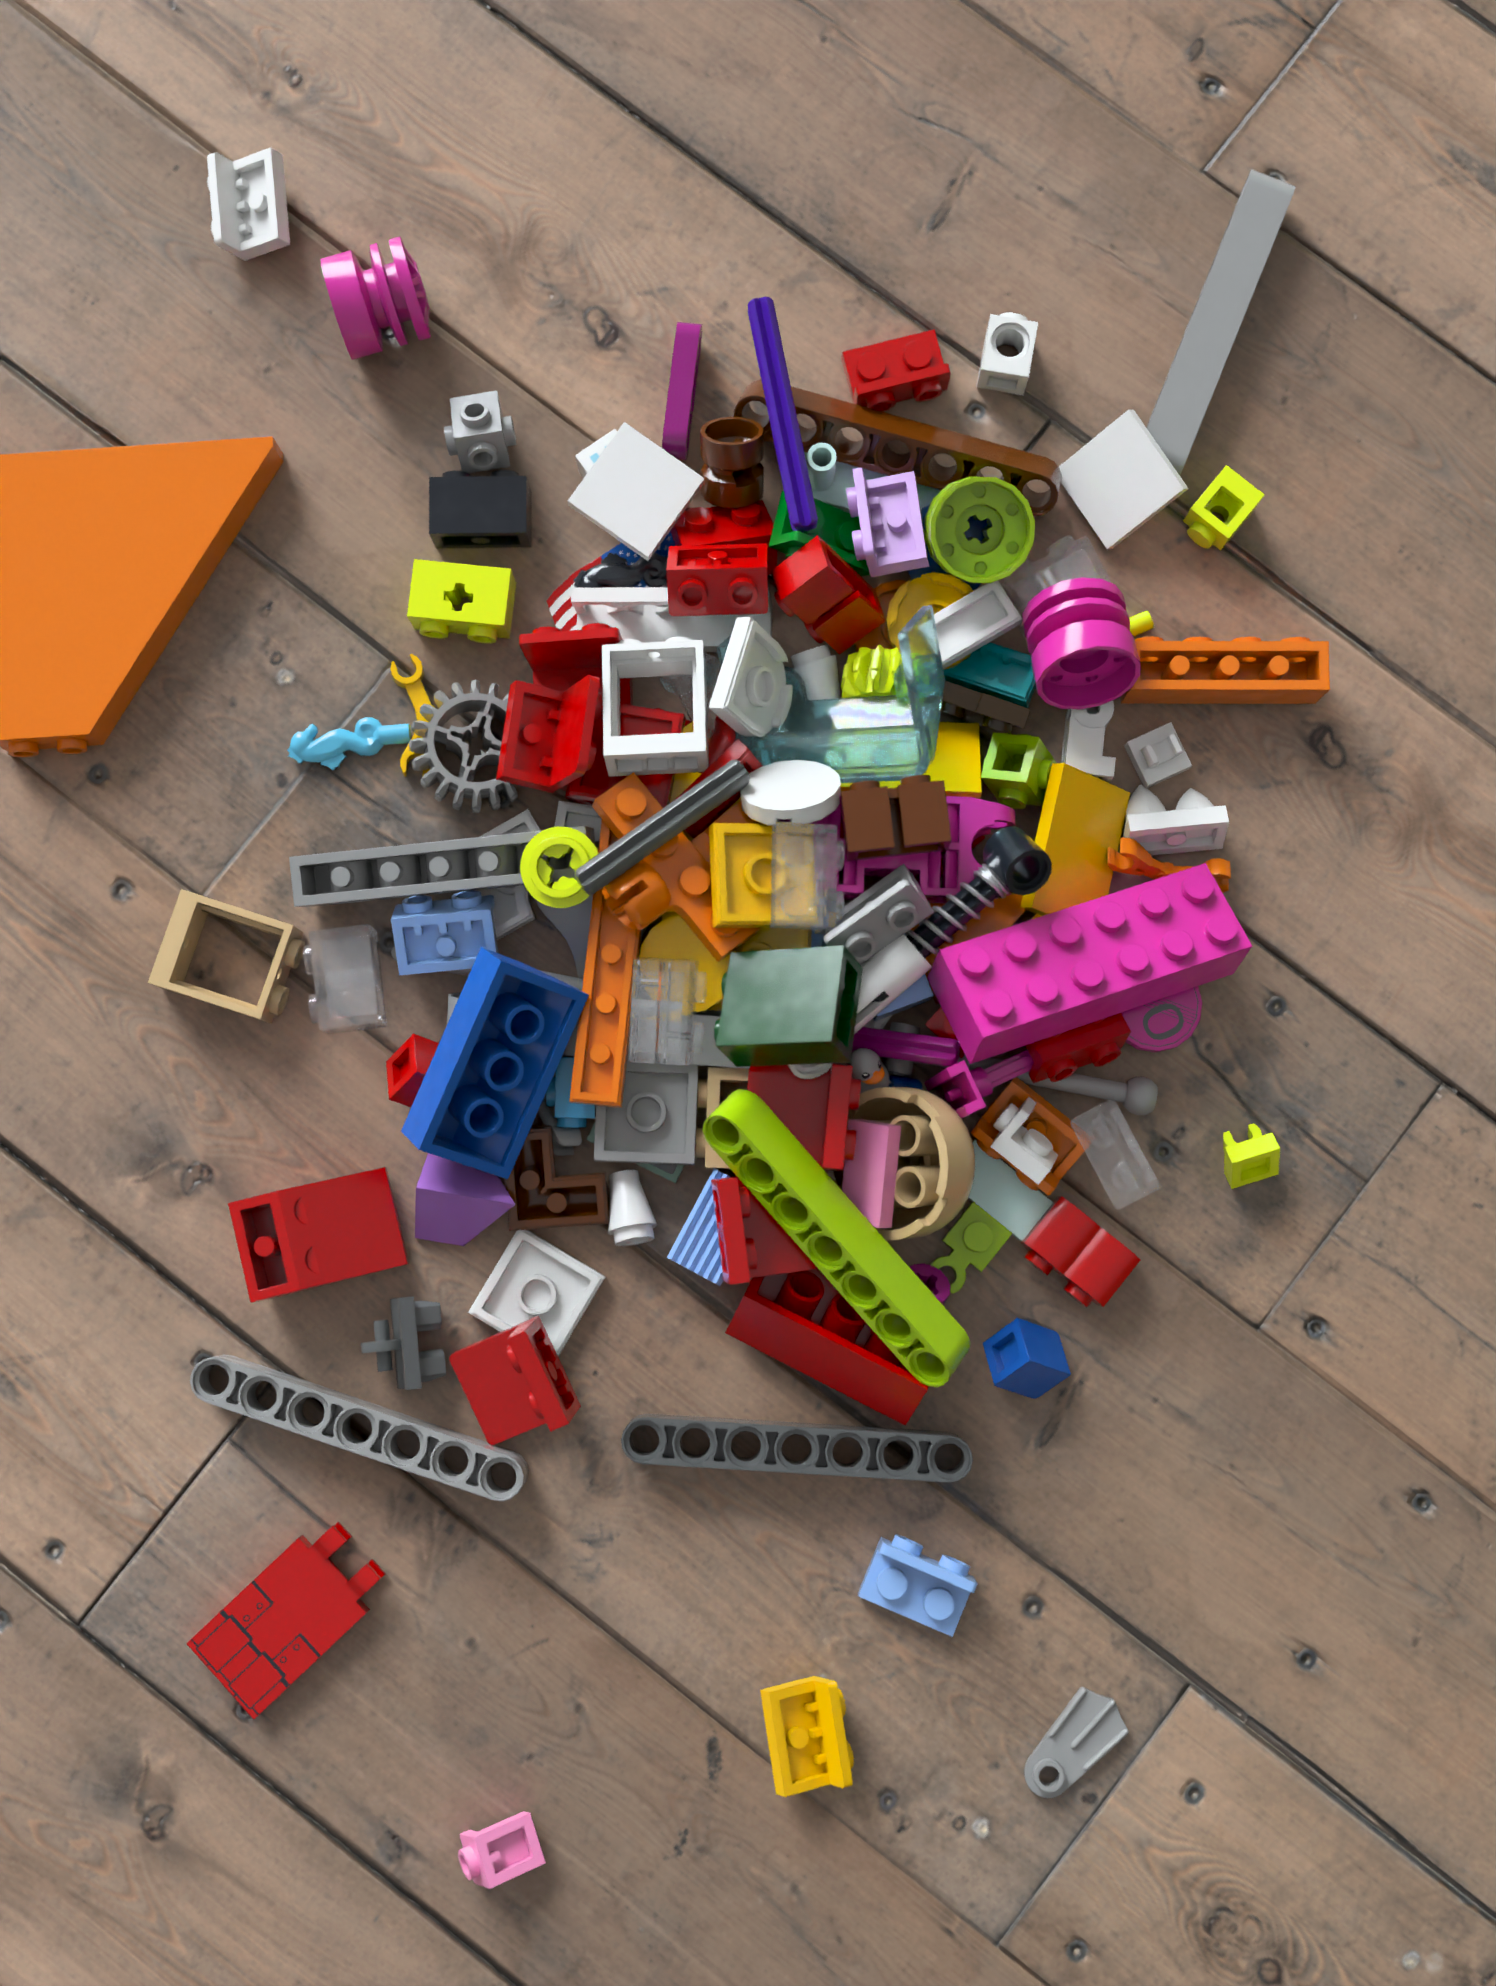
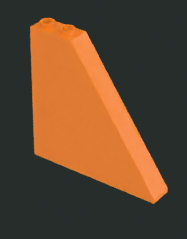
[0,436,283,757]

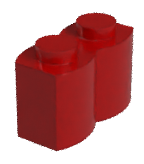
[1021,1196,1141,1308]

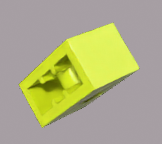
[407,559,516,643]

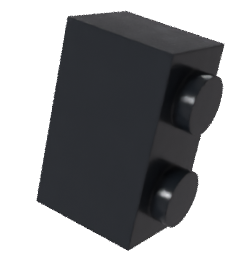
[429,470,532,549]

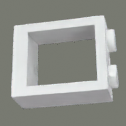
[602,637,709,777]

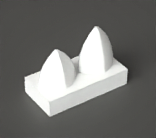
[1123,784,1229,855]

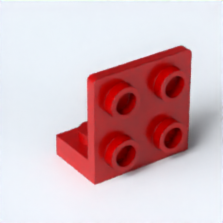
[519,623,633,705]
[711,1176,818,1285]
[449,1315,581,1445]

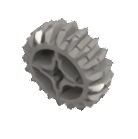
[409,679,529,813]

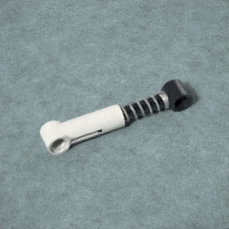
[788,826,1052,1079]

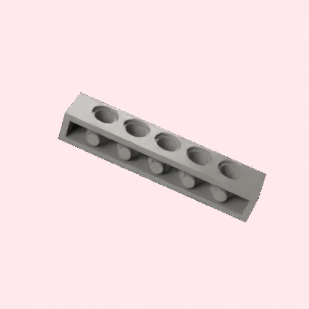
[289,826,596,907]

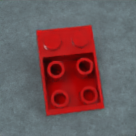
[228,1167,409,1303]

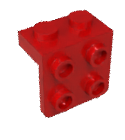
[496,675,603,793]
[747,1064,861,1171]

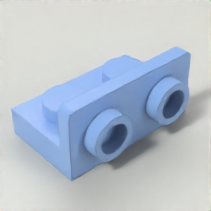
[391,890,498,976]
[858,1534,978,1637]

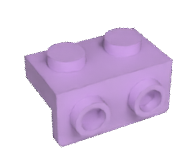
[846,467,929,577]

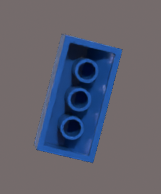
[401,947,589,1179]

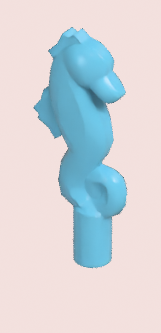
[287,717,412,770]

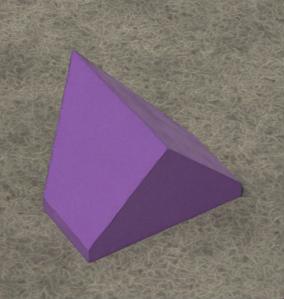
[415,1153,515,1246]

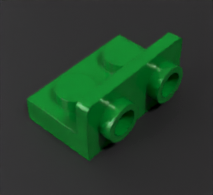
[769,491,870,577]

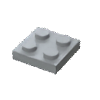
[594,1061,698,1165]

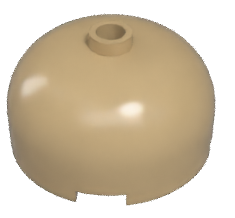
[826,1087,975,1241]

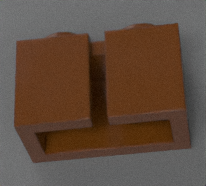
[840,775,951,861]

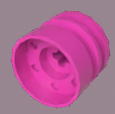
[320,237,431,360]
[1022,577,1140,710]

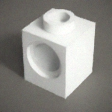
[976,312,1038,395]

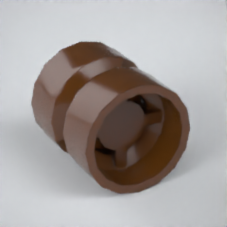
[700,417,764,508]

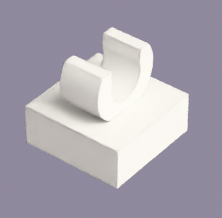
[1124,722,1192,788]

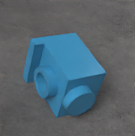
[546,1057,596,1128]

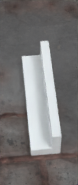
[571,587,772,652]

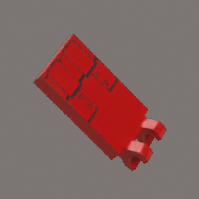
[186,1522,386,1720]

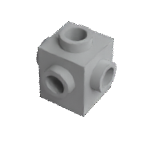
[444,391,516,473]

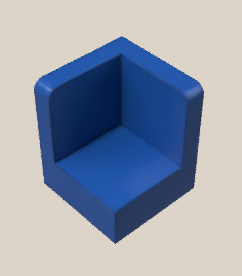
[983,1318,1071,1399]

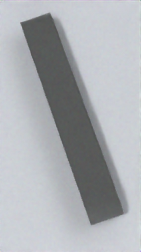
[621,1413,973,1483]

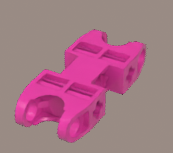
[777,796,1016,903]

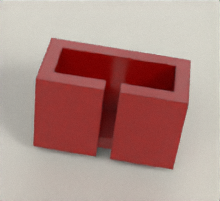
[772,535,886,654]

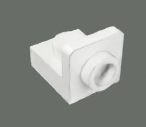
[990,1097,1058,1185]

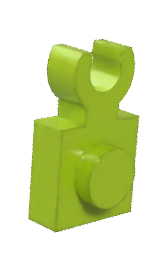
[930,1202,1012,1294]

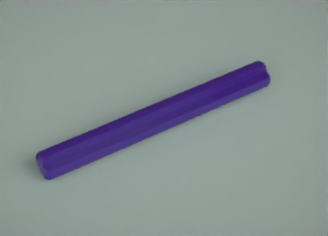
[748,296,818,532]

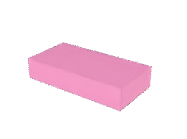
[842,1119,901,1229]

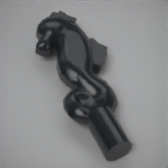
[573,552,668,588]

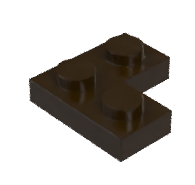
[929,678,1031,734]

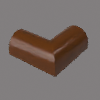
[505,1124,610,1231]

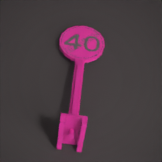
[924,986,1202,1119]

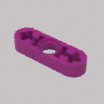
[662,322,702,460]

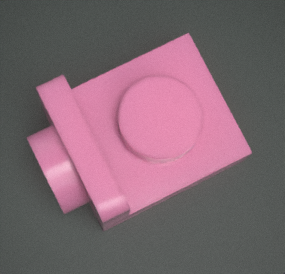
[458,1811,546,1889]

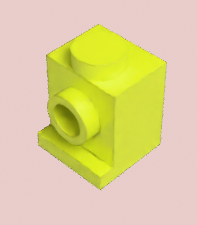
[1183,465,1265,551]

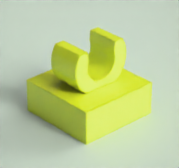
[1223,1123,1280,1189]

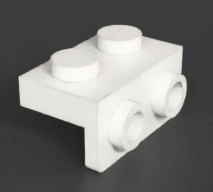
[207,147,290,261]

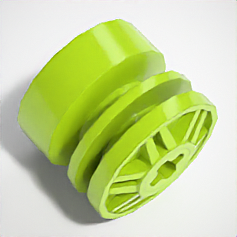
[924,477,1035,583]

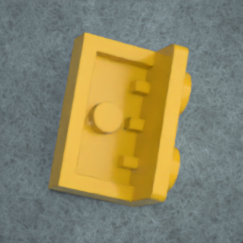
[760,1676,854,1797]

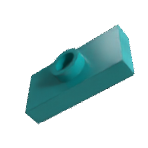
[935,642,1036,708]

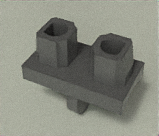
[361,1297,446,1390]

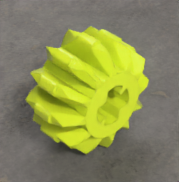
[841,645,925,719]

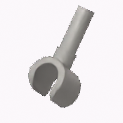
[537,1100,582,1156]

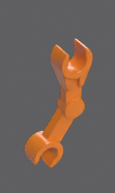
[1108,837,1231,893]

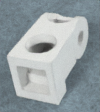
[1061,700,1116,783]

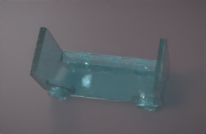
[717,605,945,783]

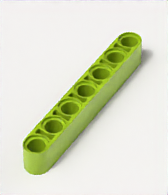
[703,1089,970,1387]

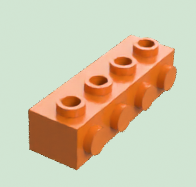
[1121,636,1330,704]

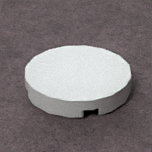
[740,760,841,826]

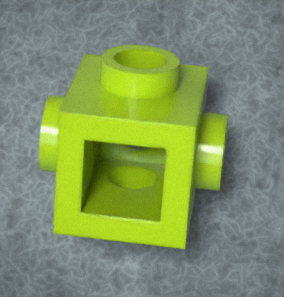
[980,732,1056,809]

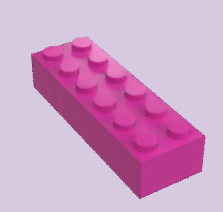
[927,863,1252,1064]

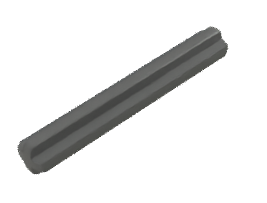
[575,759,750,895]

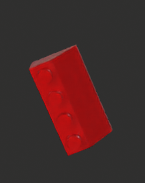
[725,1269,929,1426]

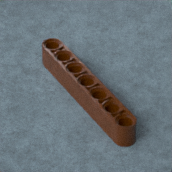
[734,379,1062,516]

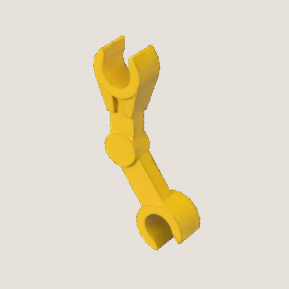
[390,654,434,777]

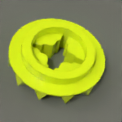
[520,827,599,908]

